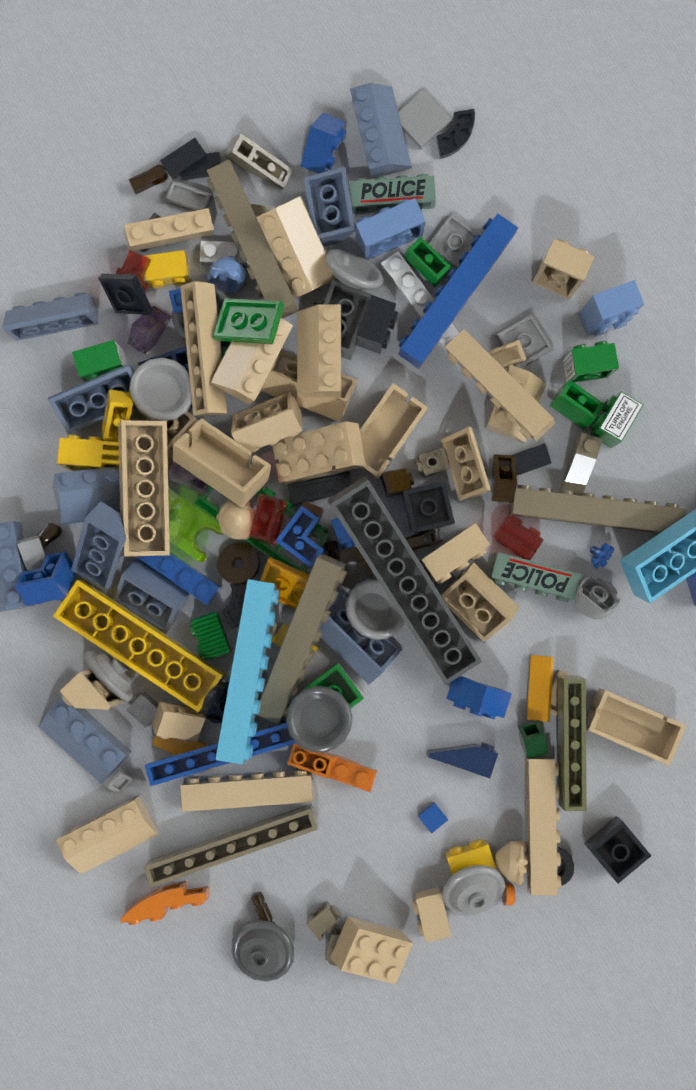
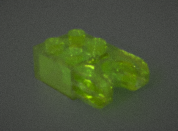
[168,488,223,563]

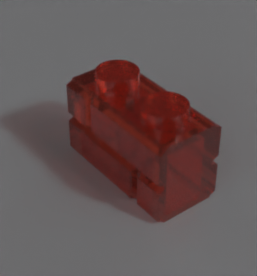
[249,494,287,545]
[492,515,544,561]

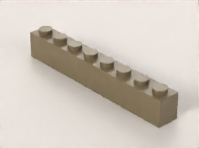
[207,159,299,319]
[509,485,686,534]
[256,554,347,725]
[144,803,318,888]

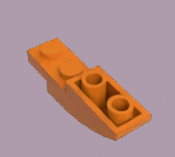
[287,743,378,792]
[121,881,210,925]

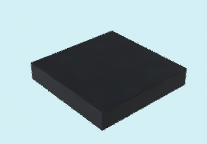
[98,273,153,315]

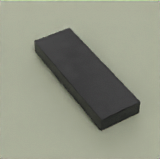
[288,471,352,505]

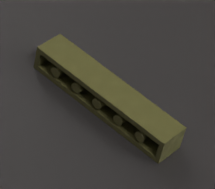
[558,675,587,811]

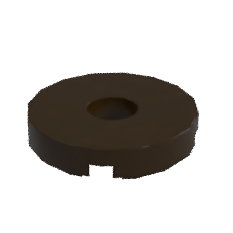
[217,542,260,585]
[338,547,373,589]

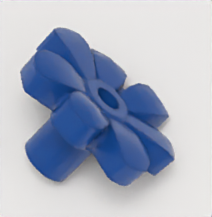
[590,543,614,569]

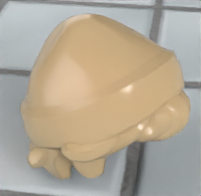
[216,500,257,540]
[494,840,528,885]

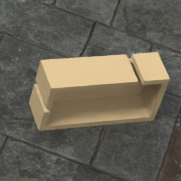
[360,383,428,481]
[173,418,271,508]
[273,421,366,483]
[586,688,686,766]

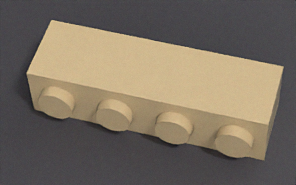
[123,208,214,252]

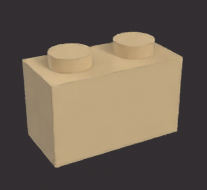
[152,702,205,742]
[412,887,452,943]

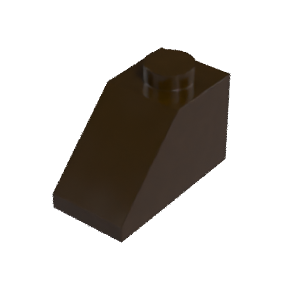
[491,454,517,503]
[381,468,414,498]

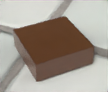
[302,501,324,518]

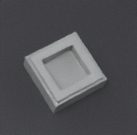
[103,766,134,794]

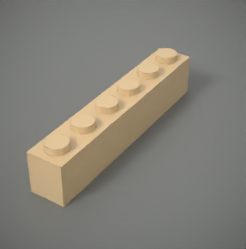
[180,281,227,417]
[445,329,555,442]
[525,758,561,896]
[180,769,313,812]

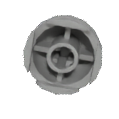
[575,576,620,619]

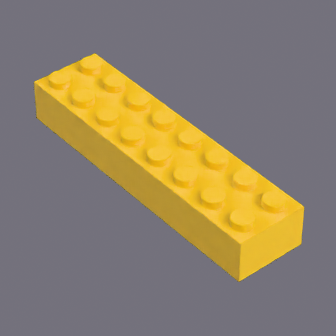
[53,580,225,712]

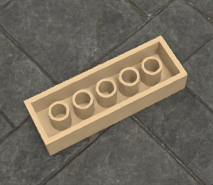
[118,420,170,556]

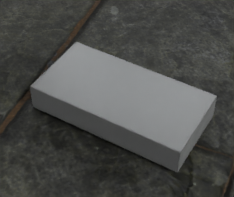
[165,180,212,211]
[17,535,46,571]

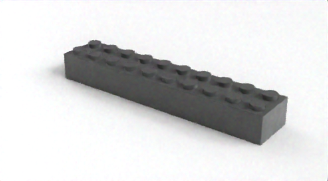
[327,476,482,685]

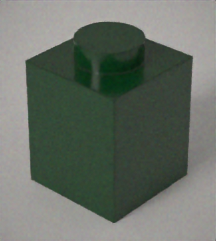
[518,720,548,759]

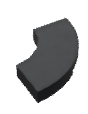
[437,109,475,159]
[222,579,252,629]

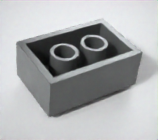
[323,280,373,360]

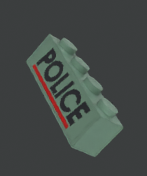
[349,174,436,214]
[489,552,582,603]

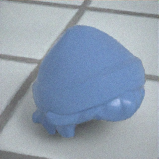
[205,256,246,294]

